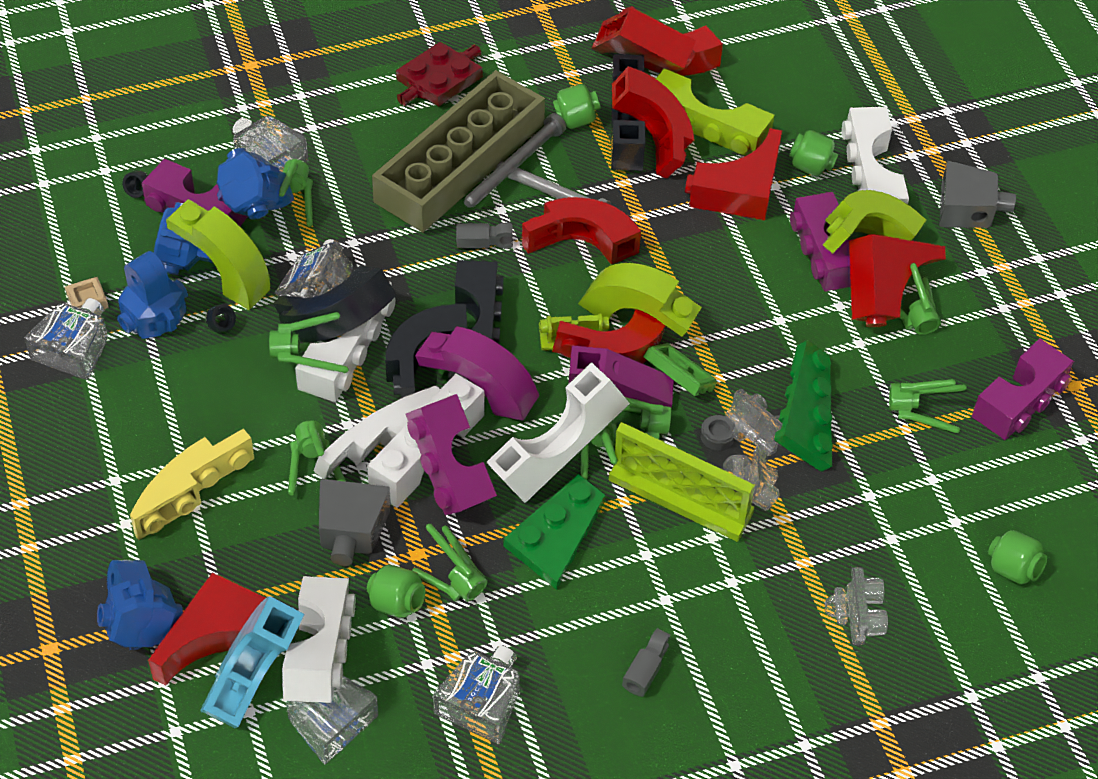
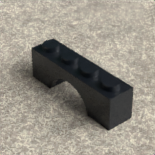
[611,54,645,171]
[448,260,504,385]

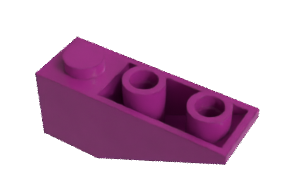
[568,346,674,408]

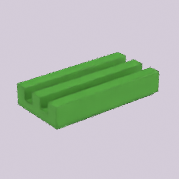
[644,343,718,396]

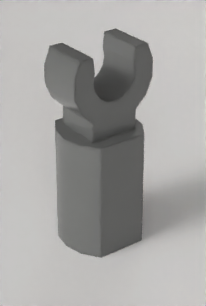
[456,223,513,249]
[622,628,671,697]

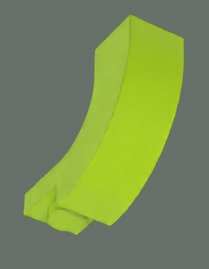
[823,190,926,254]
[166,199,270,310]
[578,263,702,337]

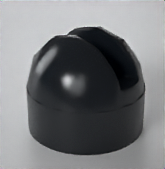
[122,170,148,198]
[205,304,236,332]

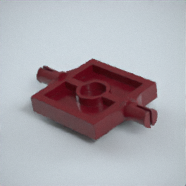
[396,42,483,107]

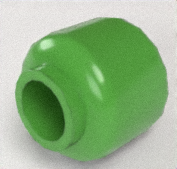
[553,84,601,129]
[789,130,838,177]
[988,530,1047,585]
[367,564,426,618]

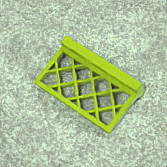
[609,422,755,542]

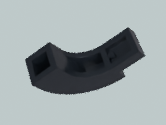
[273,266,397,342]
[385,304,467,398]

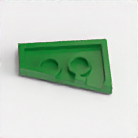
[503,474,605,590]

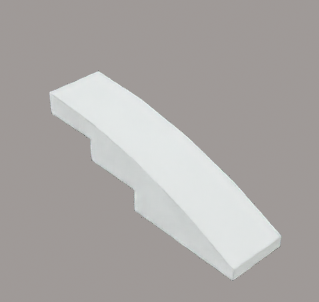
[314,386,440,479]

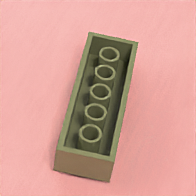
[372,70,545,233]

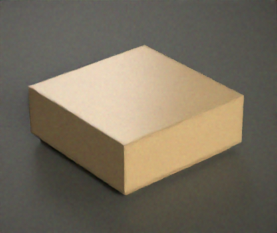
[65,277,109,317]

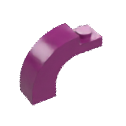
[415,326,539,420]

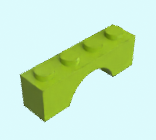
[656,68,775,156]

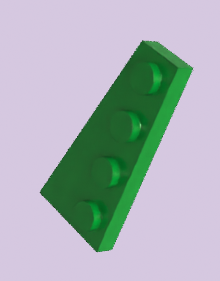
[774,340,833,472]

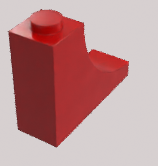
[591,7,696,72]
[685,128,782,220]
[849,234,946,327]
[148,572,266,686]

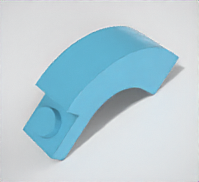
[200,596,304,728]

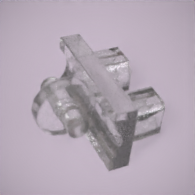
[725,389,782,456]
[723,447,779,511]
[824,567,888,645]

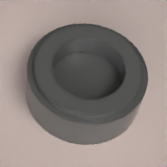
[700,415,737,451]

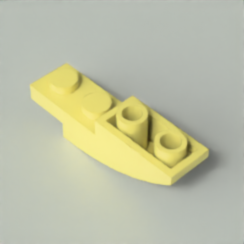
[130,429,254,540]

